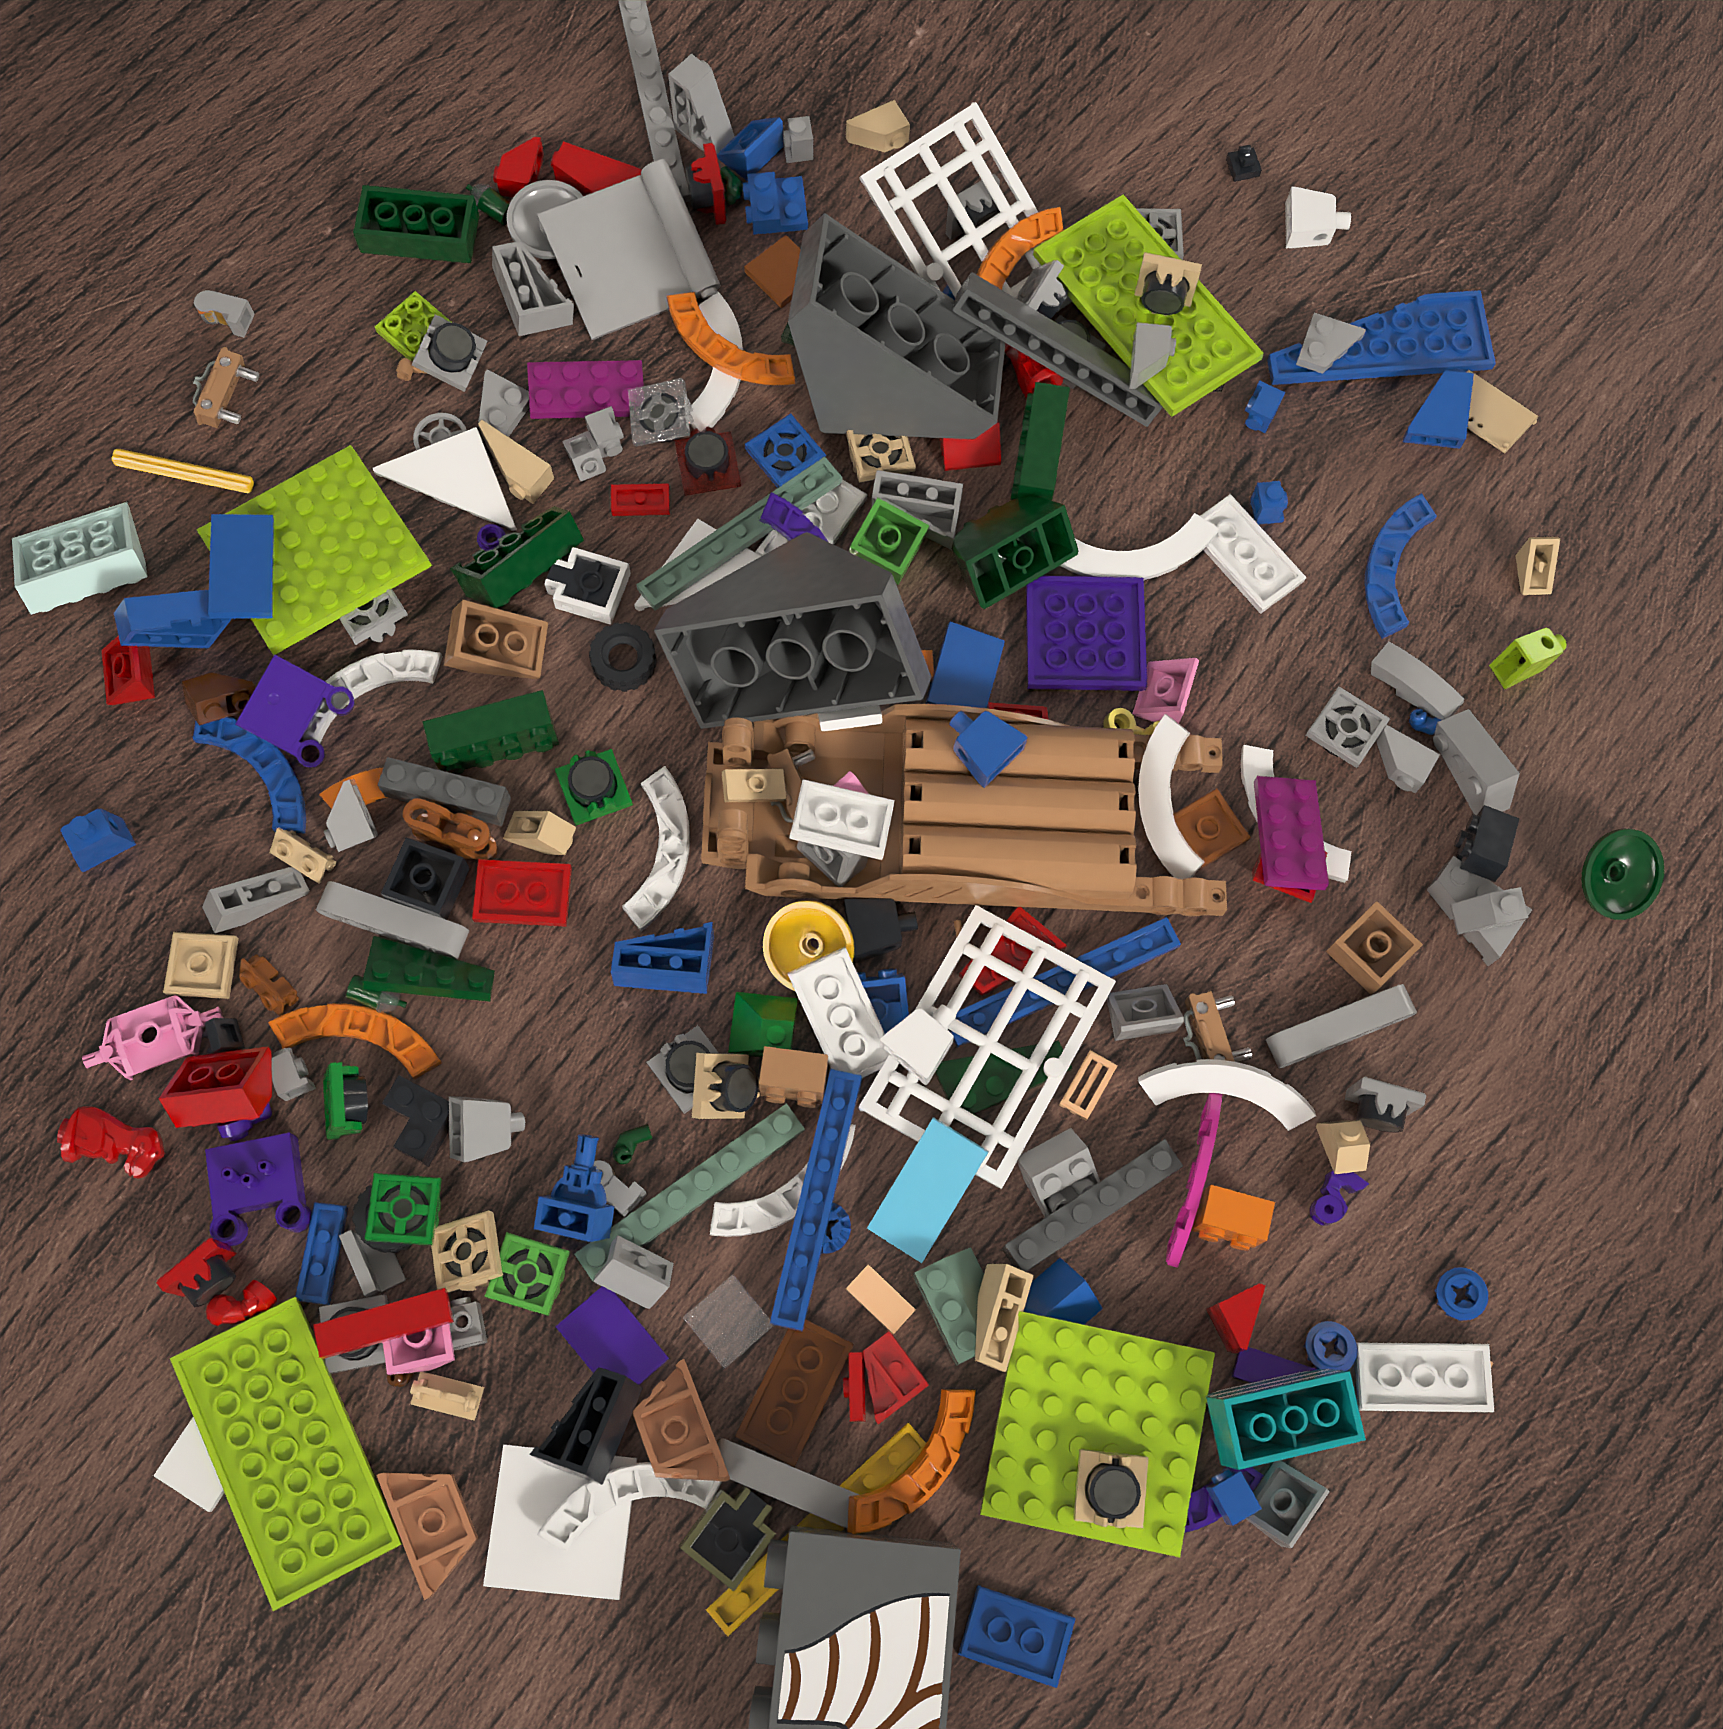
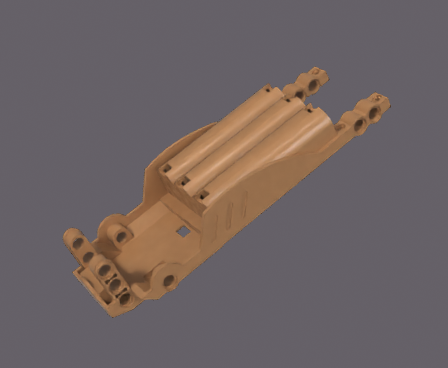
[701,704,1227,916]

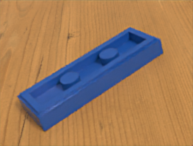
[295,1202,349,1305]

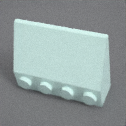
[12,502,147,615]

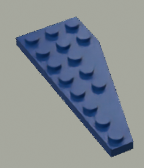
[1267,290,1496,385]

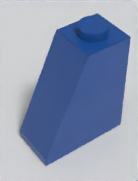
[1403,368,1474,449]

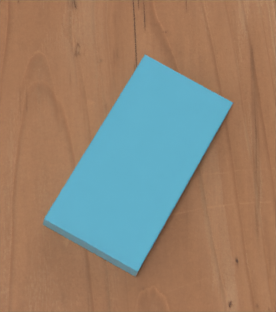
[867,1118,989,1263]

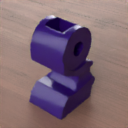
[1310,1171,1369,1226]

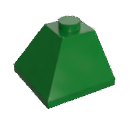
[728,992,798,1057]

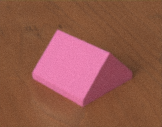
[1133,658,1199,724]
[383,1323,455,1375]

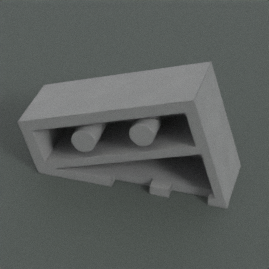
[872,470,963,550]

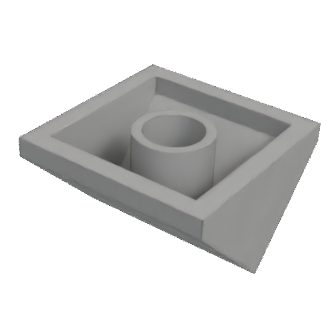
[1107,984,1184,1041]
[1245,1460,1330,1548]

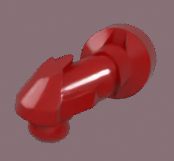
[205,1280,277,1326]

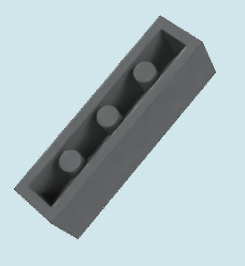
[377,757,511,826]

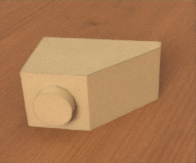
[846,100,910,152]
[503,811,576,855]
[1316,1120,1370,1174]

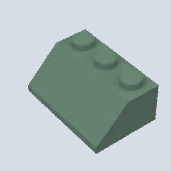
[913,1247,984,1366]

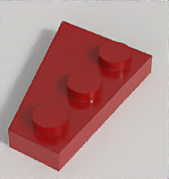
[959,907,1067,996]

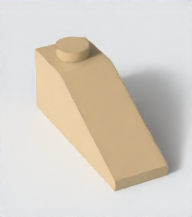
[478,420,554,504]
[975,1264,1034,1372]

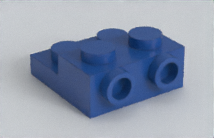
[743,172,808,235]
[857,968,909,1034]

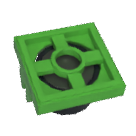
[485,1232,570,1316]

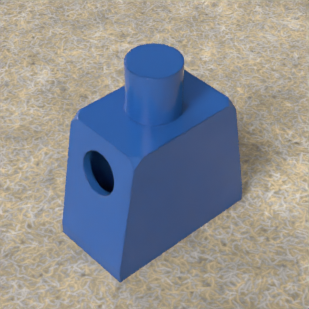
[949,711,1028,788]
[60,808,136,872]

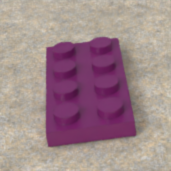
[527,360,645,419]
[1254,776,1329,890]

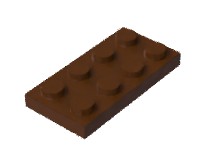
[735,1320,854,1468]

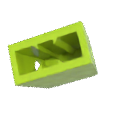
[1489,627,1566,689]

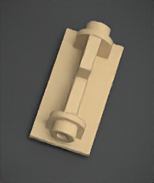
[270,827,336,884]
[410,1372,484,1421]

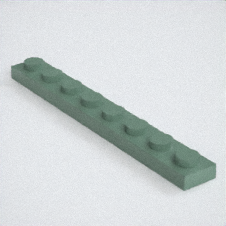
[636,457,842,611]
[574,1103,805,1282]

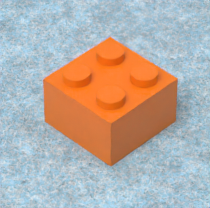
[1191,1185,1275,1251]

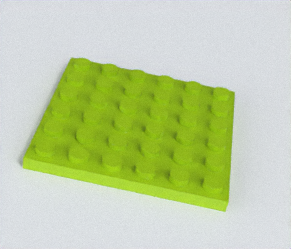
[196,445,432,655]
[980,1311,1215,1557]

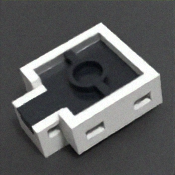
[545,547,631,625]

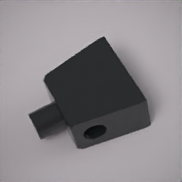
[844,899,918,963]

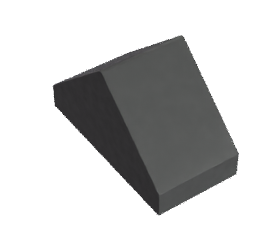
[788,213,1005,439]
[654,532,931,729]

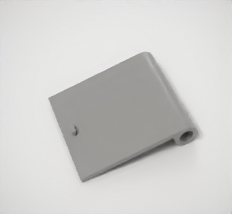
[537,159,721,340]

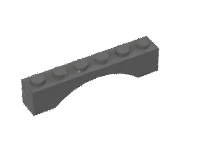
[1002,1139,1183,1272]

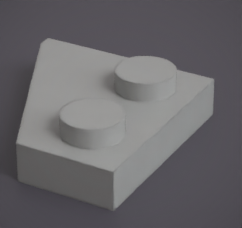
[478,370,530,437]

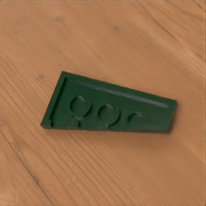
[363,936,495,1002]
[935,1040,1073,1122]

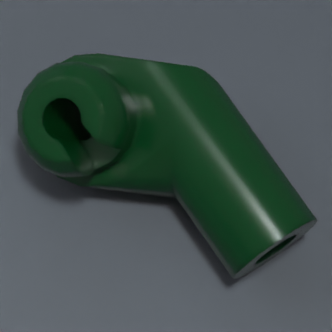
[720,166,743,205]
[612,1124,653,1165]

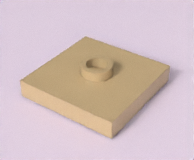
[163,932,239,999]

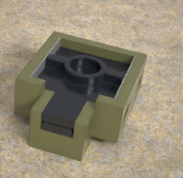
[678,1485,776,1591]

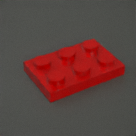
[472,859,572,927]

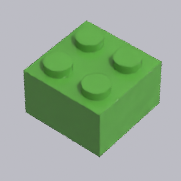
[849,497,929,585]

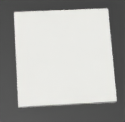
[483,1445,637,1600]

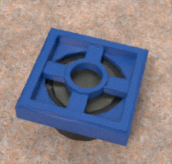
[745,413,826,488]

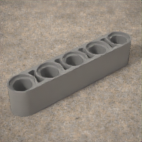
[316,881,469,960]
[1266,984,1417,1069]
[717,1437,859,1529]

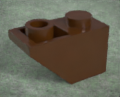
[182,672,255,726]

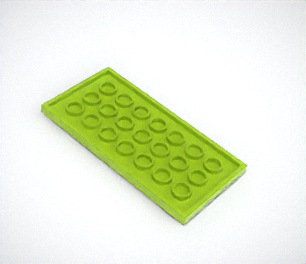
[1033,194,1264,417]
[170,1297,403,1611]

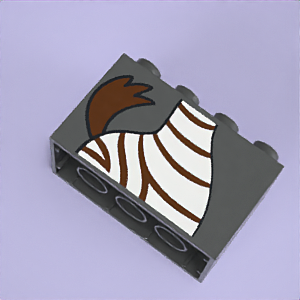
[748,1525,961,1729]

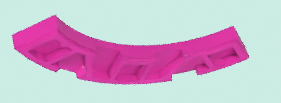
[1166,1093,1222,1268]

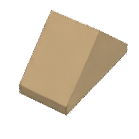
[1516,537,1560,595]

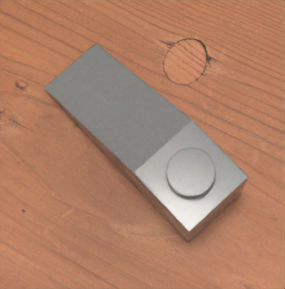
[202,867,310,933]

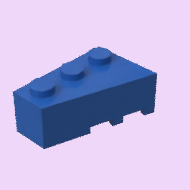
[114,590,231,648]
[611,922,714,994]

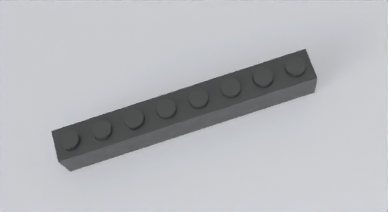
[952,272,1163,427]

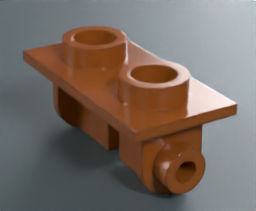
[239,954,299,1016]

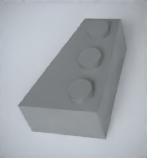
[668,54,735,154]
[492,241,574,336]
[1433,709,1520,815]
[1427,856,1532,966]

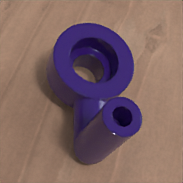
[217,1102,272,1141]

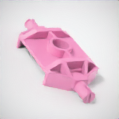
[82,995,223,1080]

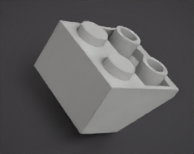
[1017,1128,1100,1218]

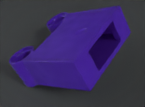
[235,655,355,768]
[205,1132,312,1246]

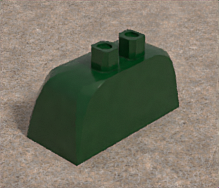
[951,496,1079,609]

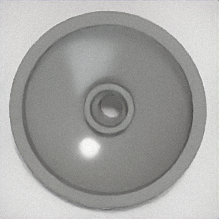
[507,180,583,259]

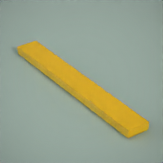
[706,1423,926,1636]

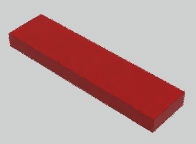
[314,1288,454,1359]

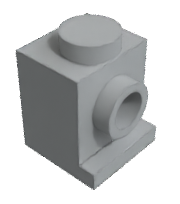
[783,116,813,163]
[585,406,624,458]
[272,1048,316,1101]
[450,1297,488,1350]

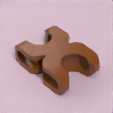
[403,798,498,863]

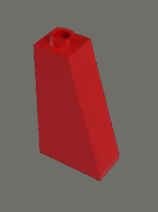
[551,141,642,197]

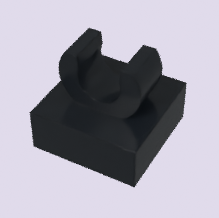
[1226,145,1262,182]
[202,1018,245,1053]

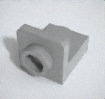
[562,431,606,481]

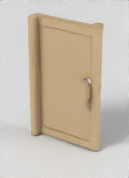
[1467,370,1538,454]

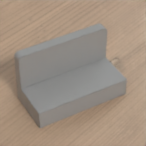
[339,1230,406,1297]
[594,1235,674,1309]

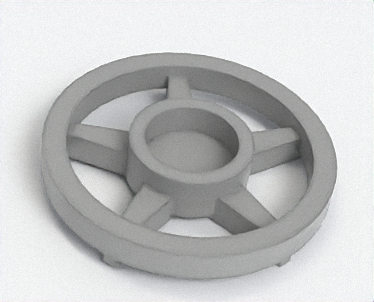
[413,413,467,450]

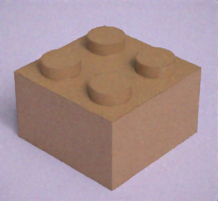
[1326,901,1423,995]
[759,1046,828,1108]

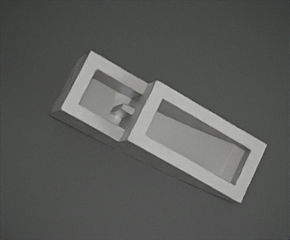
[1371,641,1464,720]

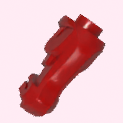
[1004,343,1064,400]
[57,1106,165,1179]

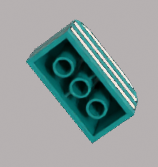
[1206,1369,1366,1470]

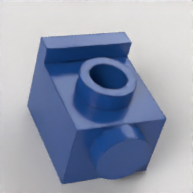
[1245,381,1285,433]
[1250,481,1288,525]

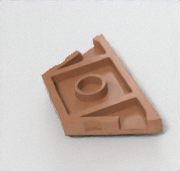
[633,1359,730,1482]
[376,1473,479,1600]

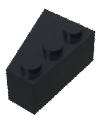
[529,1367,643,1485]

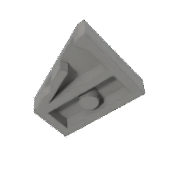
[1296,313,1366,374]

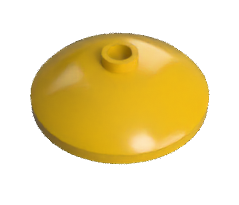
[763,900,854,991]

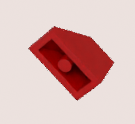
[493,136,544,197]

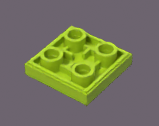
[375,291,452,361]

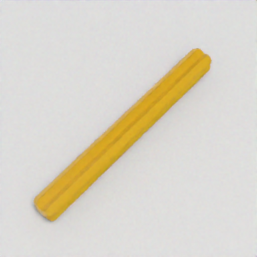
[112,449,254,493]

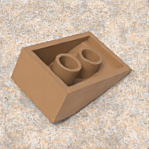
[444,600,548,679]

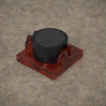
[674,426,741,496]

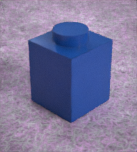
[1206,1468,1262,1526]

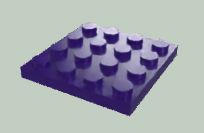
[1026,576,1147,691]

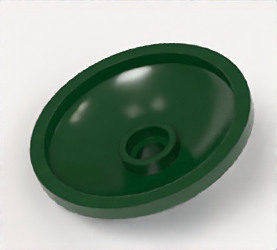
[1581,828,1664,920]

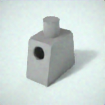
[449,1096,525,1162]

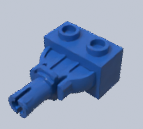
[534,1134,615,1242]

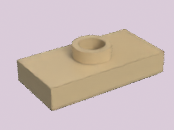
[722,769,786,802]

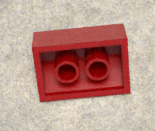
[158,1046,272,1128]

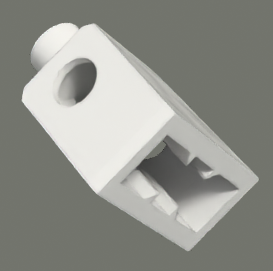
[1285,187,1351,248]
[880,1004,956,1085]

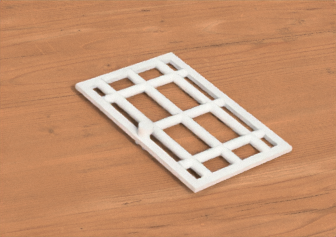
[859,102,1072,311]
[859,905,1116,1189]

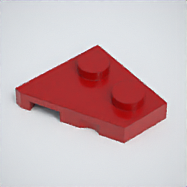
[863,1330,929,1425]

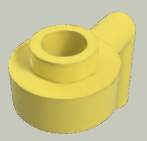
[1103,708,1160,735]

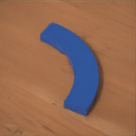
[1365,493,1437,639]
[193,717,306,834]

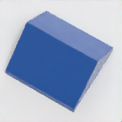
[717,117,783,181]
[1023,1258,1103,1325]

